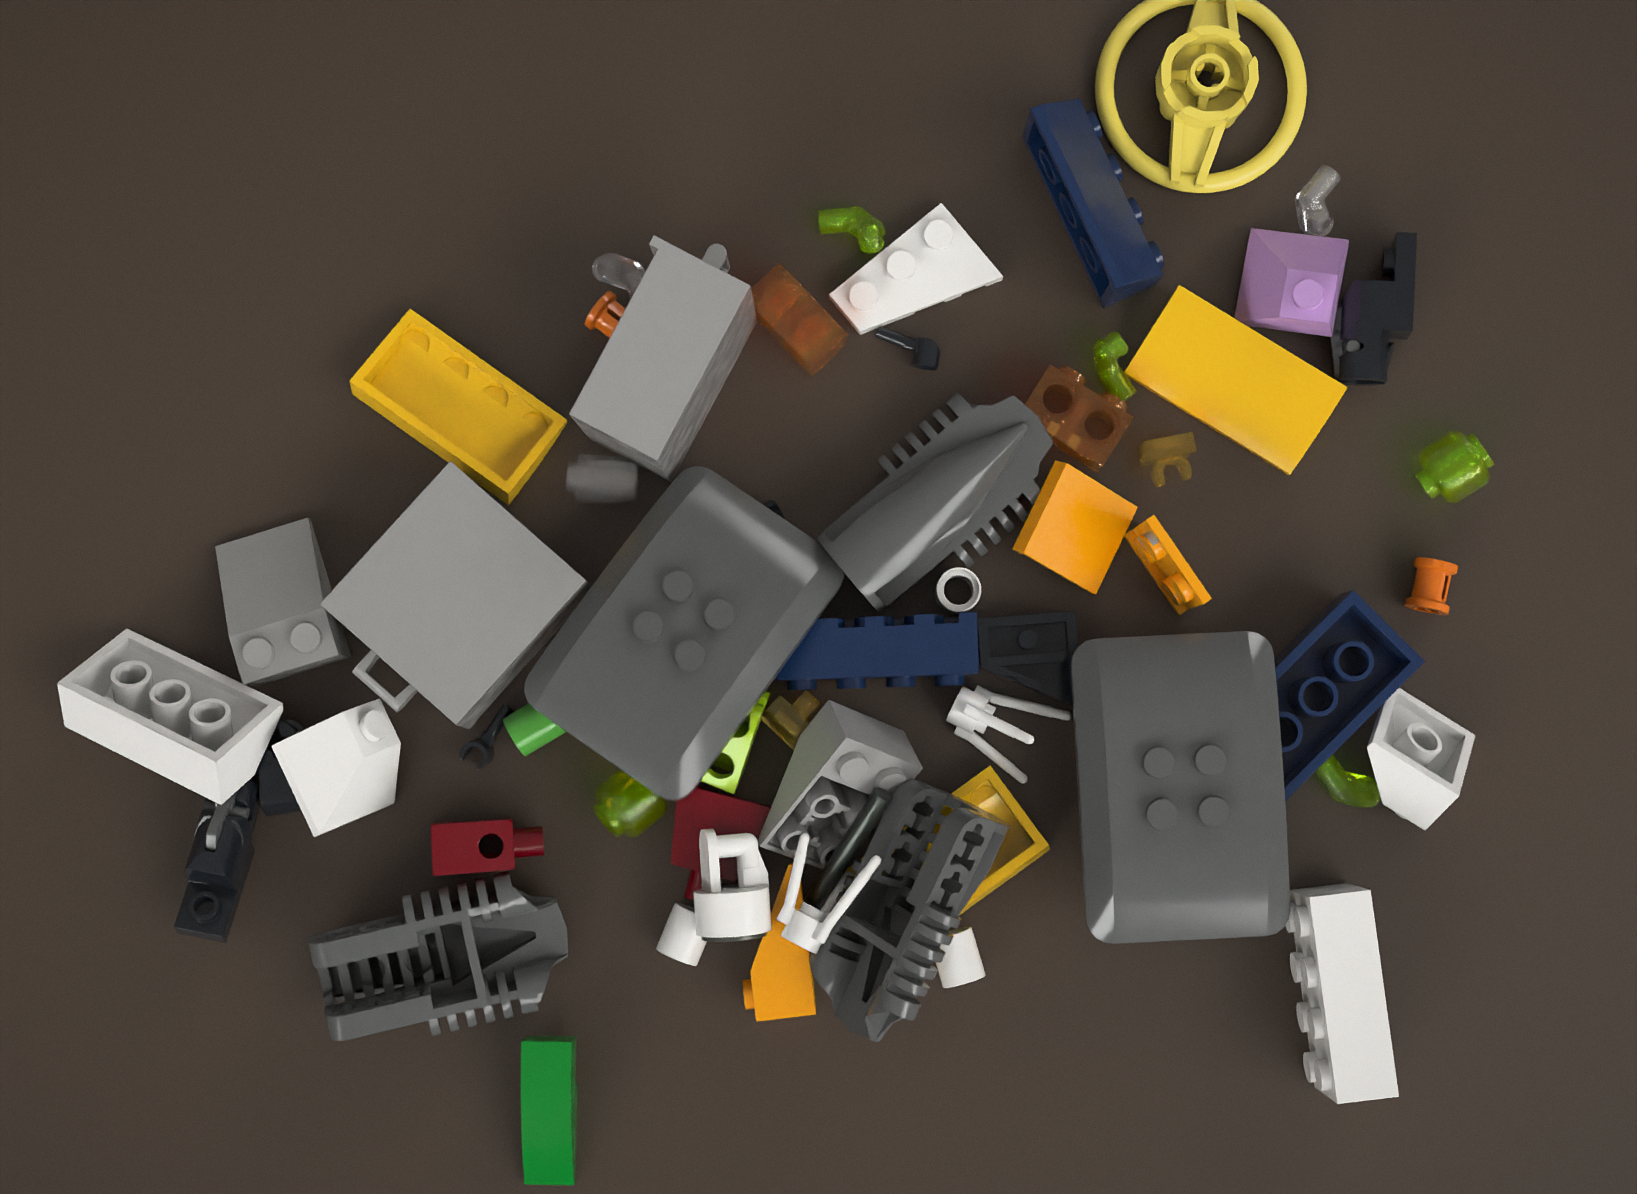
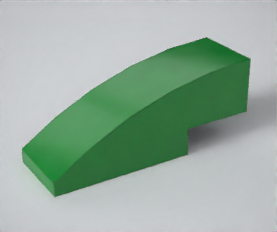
[521,1036,578,1185]

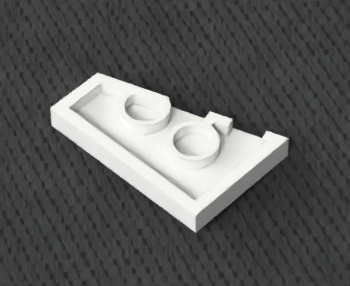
[829,203,1003,335]

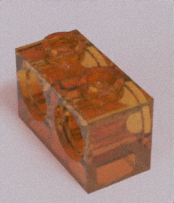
[751,262,847,377]
[1025,364,1134,473]

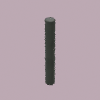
[803,787,892,910]

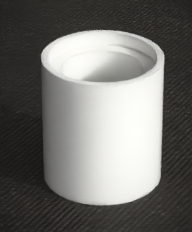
[934,567,981,615]
[656,902,707,966]
[936,927,986,988]

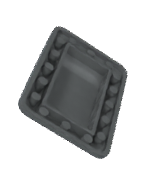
[524,466,844,801]
[1071,631,1290,944]

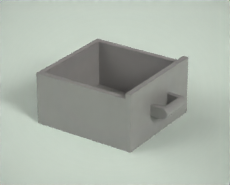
[569,235,757,482]
[320,461,591,730]

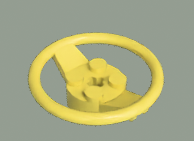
[1095,0,1307,193]

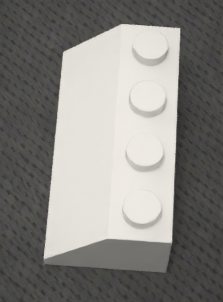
[57,628,283,805]

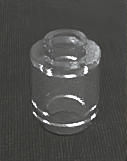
[566,453,639,506]

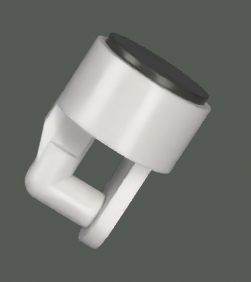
[693,828,772,942]

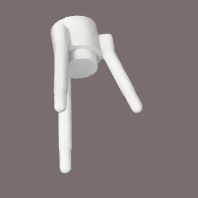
[946,685,1072,784]
[777,833,881,954]

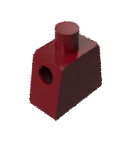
[671,786,771,901]
[430,817,544,876]

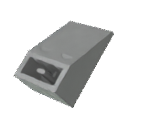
[758,700,923,869]

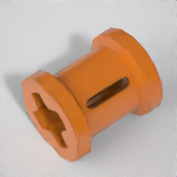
[584,291,626,338]
[1404,557,1458,615]

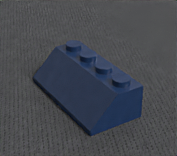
[1022,99,1164,309]

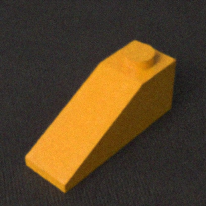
[742,862,816,1022]

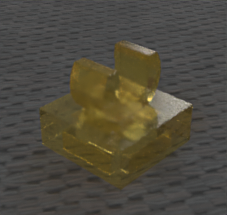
[1137,432,1197,487]
[761,690,821,750]

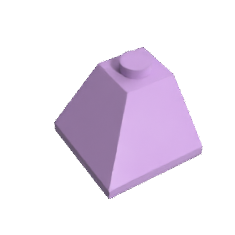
[1234,228,1349,337]

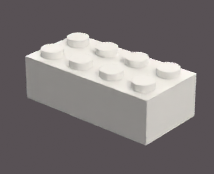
[1285,883,1399,1104]

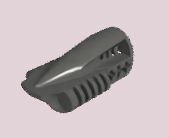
[816,392,1054,613]
[809,780,1010,1042]
[308,871,568,1041]

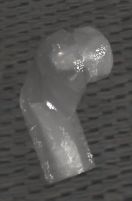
[1295,165,1341,237]
[592,253,645,300]

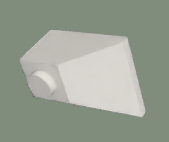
[1367,688,1475,830]
[271,698,401,837]

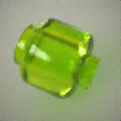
[1416,430,1495,504]
[593,769,667,838]

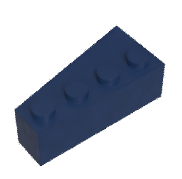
[776,612,979,691]

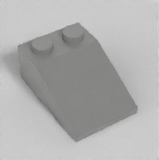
[215,517,352,686]

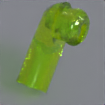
[818,206,886,253]
[1093,331,1137,406]
[1315,754,1381,808]

